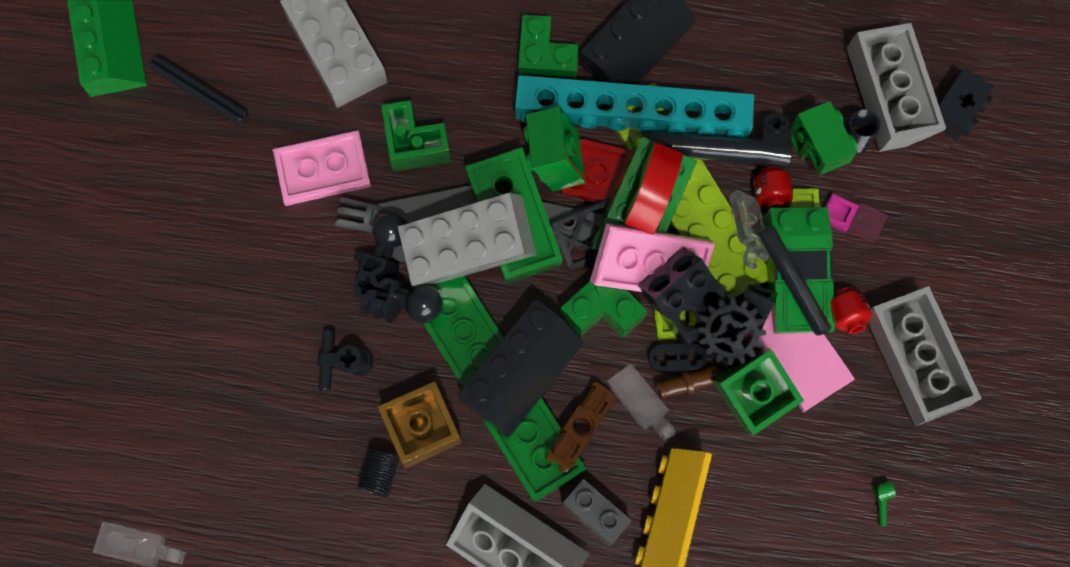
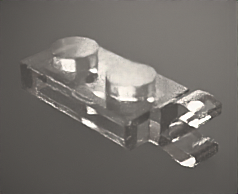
[729,190,769,269]
[607,363,676,442]
[93,522,185,567]

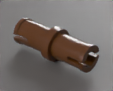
[655,365,718,401]

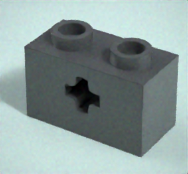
[562,479,632,548]

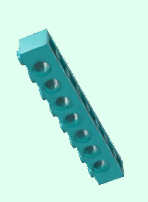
[515,75,754,138]

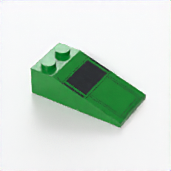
[760,207,835,334]

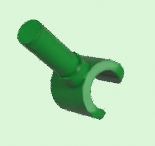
[873,482,896,527]

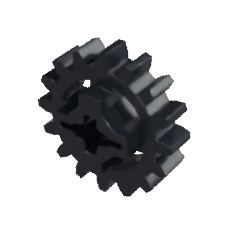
[698,297,766,365]

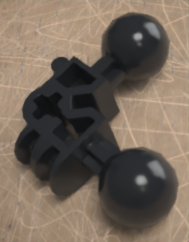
[353,211,443,323]

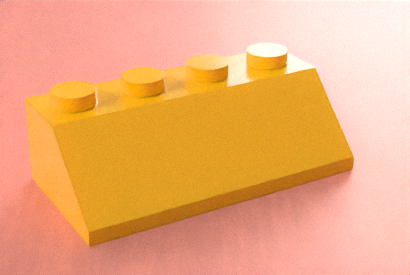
[635,448,712,567]

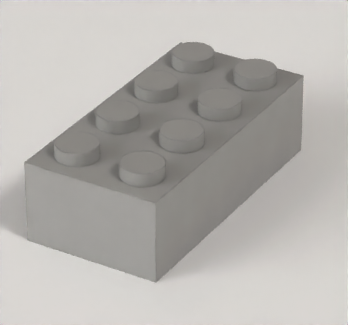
[280,0,388,108]
[398,193,537,286]
[868,286,982,427]

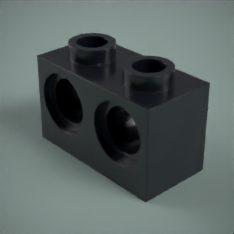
[638,248,716,320]
[660,279,734,345]

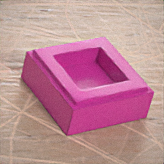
[825,193,859,233]

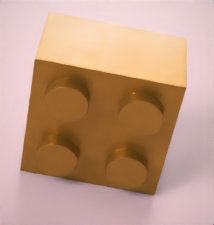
[378,381,462,469]

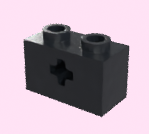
[939,68,994,141]

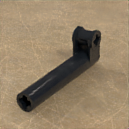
[642,113,792,168]

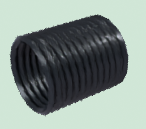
[844,109,881,153]
[357,449,400,497]

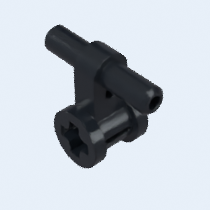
[317,330,373,391]

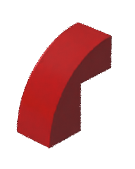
[624,142,683,235]

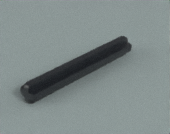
[149,55,248,125]
[759,226,831,336]

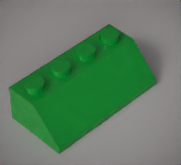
[67,0,147,97]

